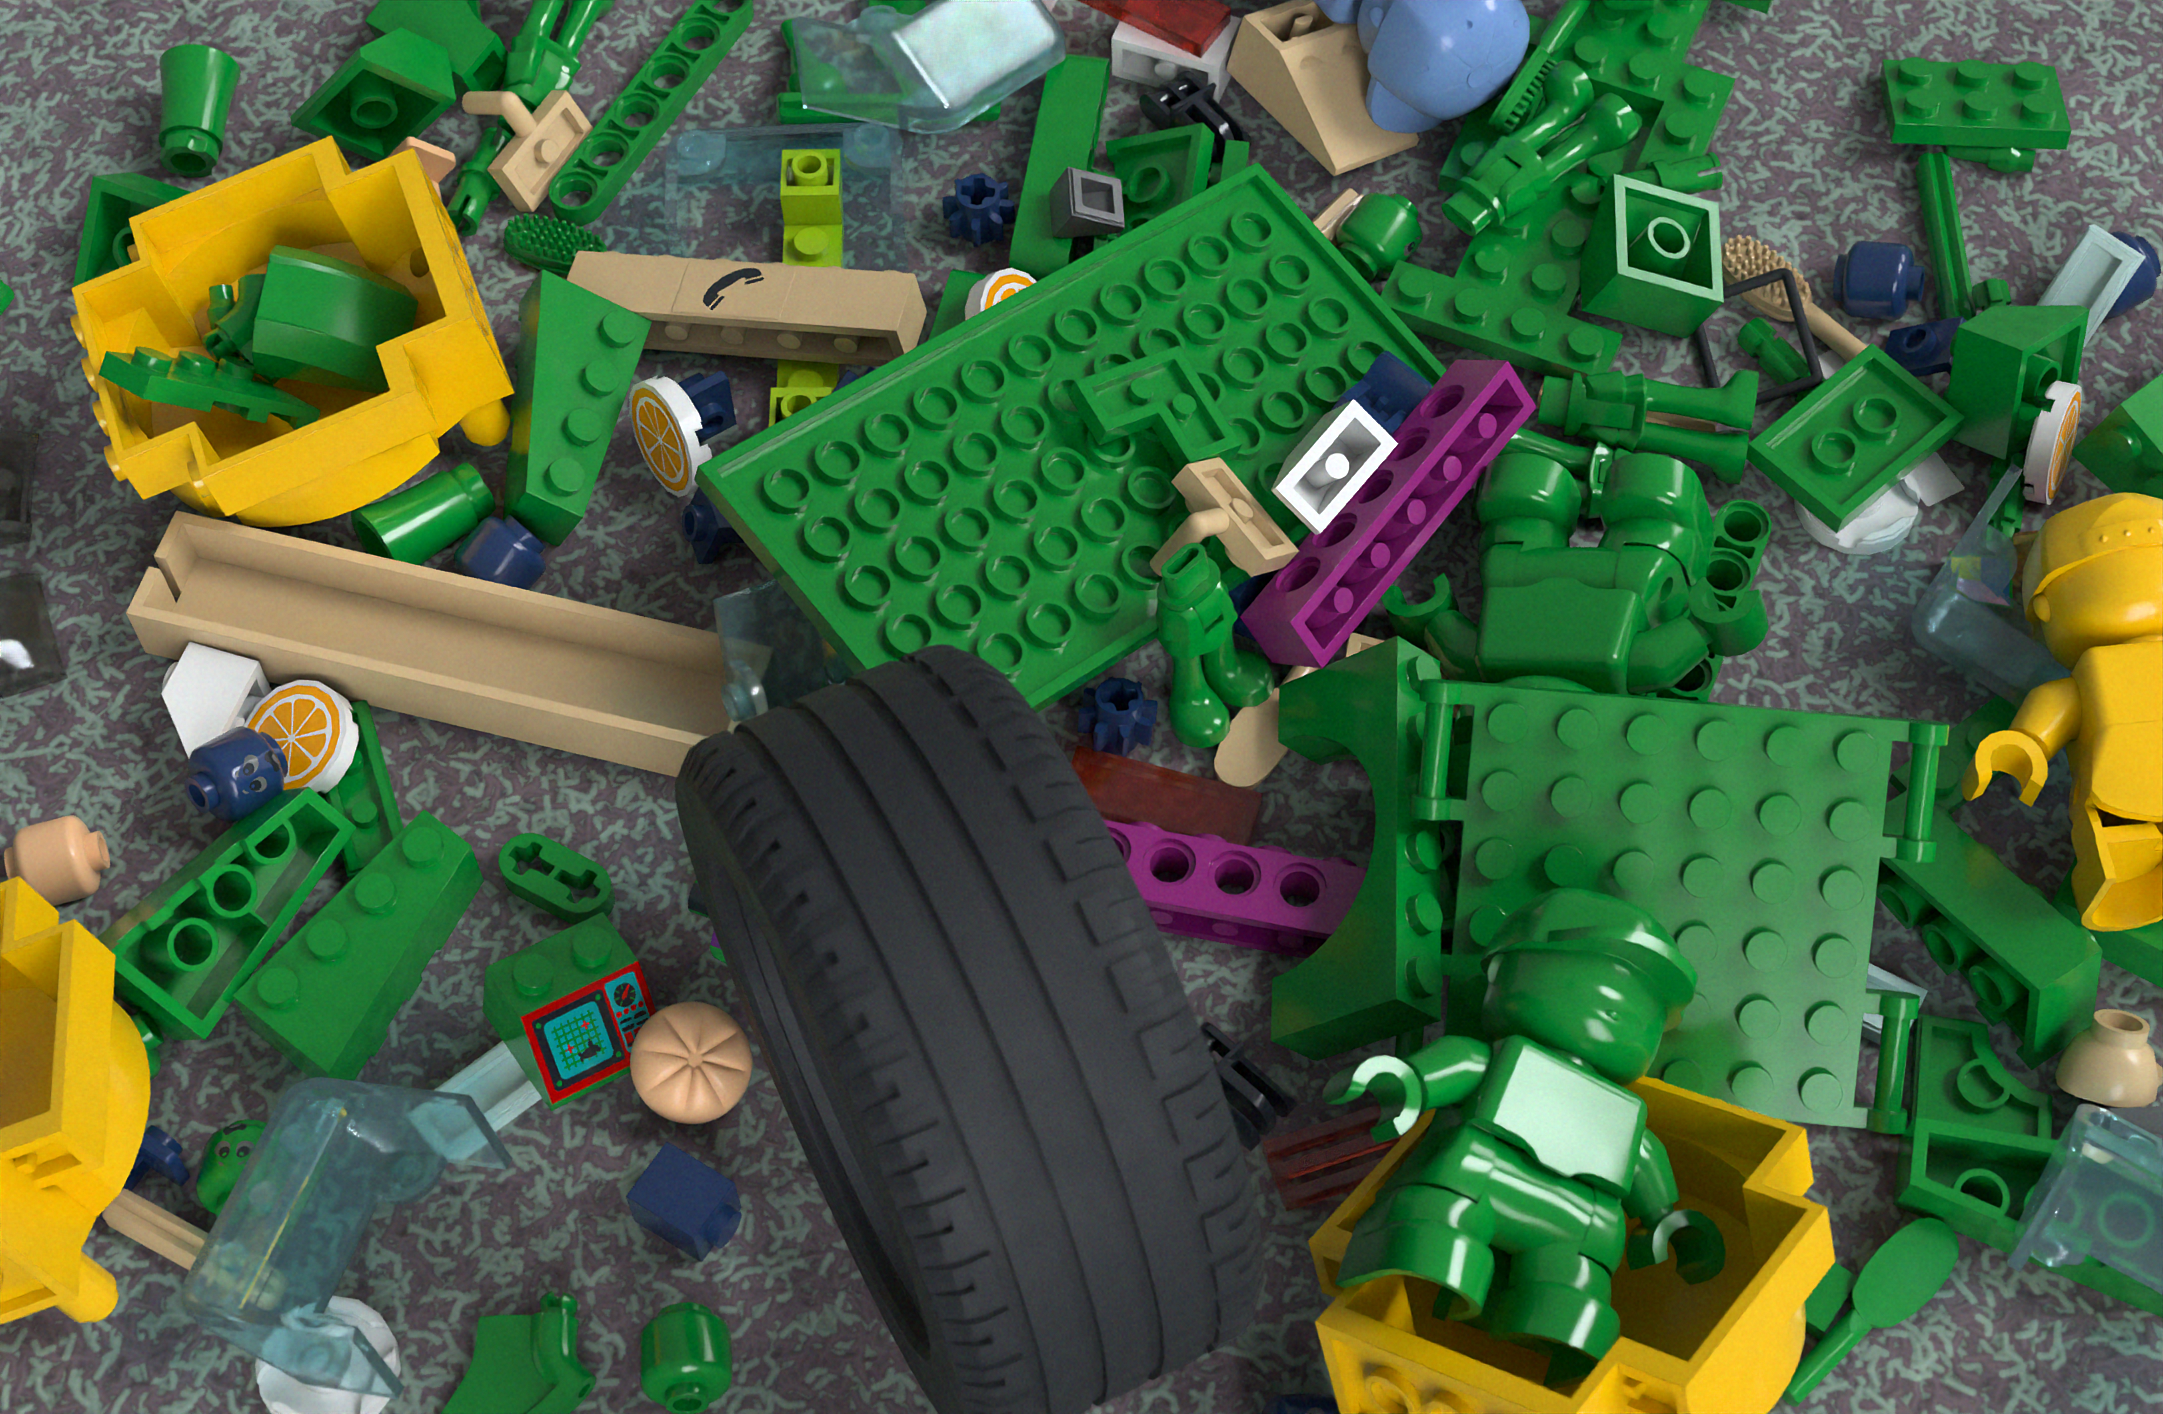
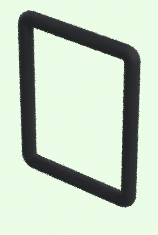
[1693,268,1823,406]

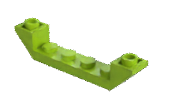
[769,149,844,427]

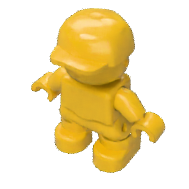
[1961,493,2163,932]

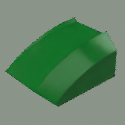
[252,244,418,394]

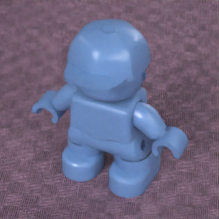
[1313,0,1530,133]

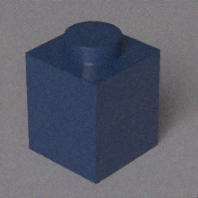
[626,1141,742,1263]

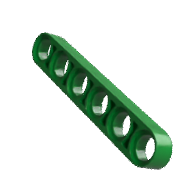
[549,0,754,227]

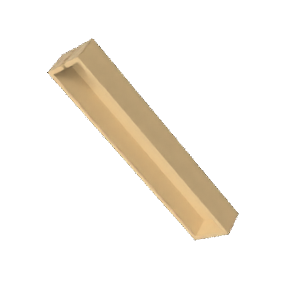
[126,510,779,777]

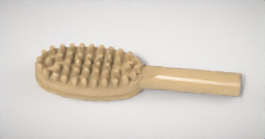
[1721,235,1867,362]
[1214,665,1320,794]

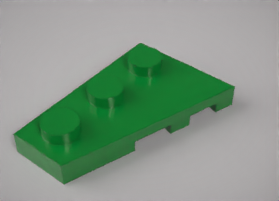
[1105,123,1215,236]
[98,346,321,429]

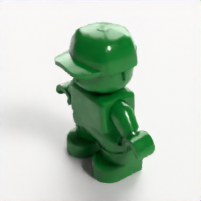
[1381,453,1769,824]
[1323,888,1726,1389]

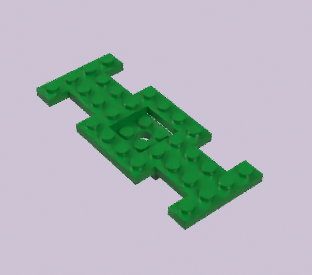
[1380,0,1773,383]

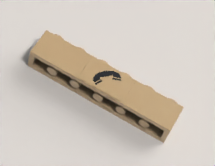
[567,251,927,367]

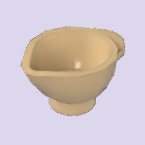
[2055,1009,2163,1108]

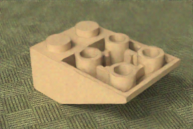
[1226,0,1419,176]

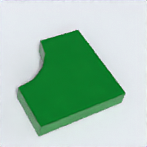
[1908,1013,2053,1139]

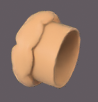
[630,1001,752,1124]

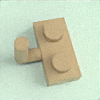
[462,90,593,212]
[1150,457,1299,577]

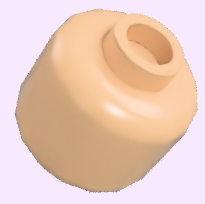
[4,815,110,906]

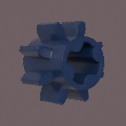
[942,173,1016,247]
[1077,676,1158,757]

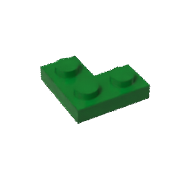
[1068,345,1242,471]

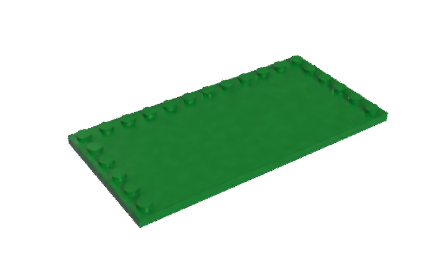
[694,162,1447,713]

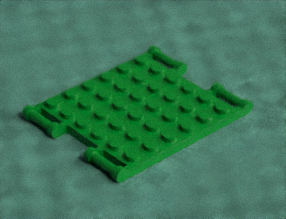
[1394,679,1950,1134]

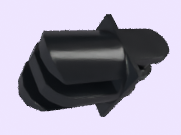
[1139,70,1252,172]
[1199,1022,1298,1152]

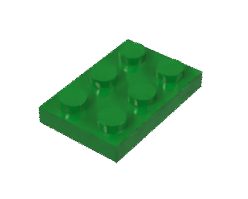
[1879,57,2072,150]
[1746,343,1965,534]

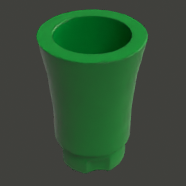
[158,44,241,178]
[351,462,496,566]

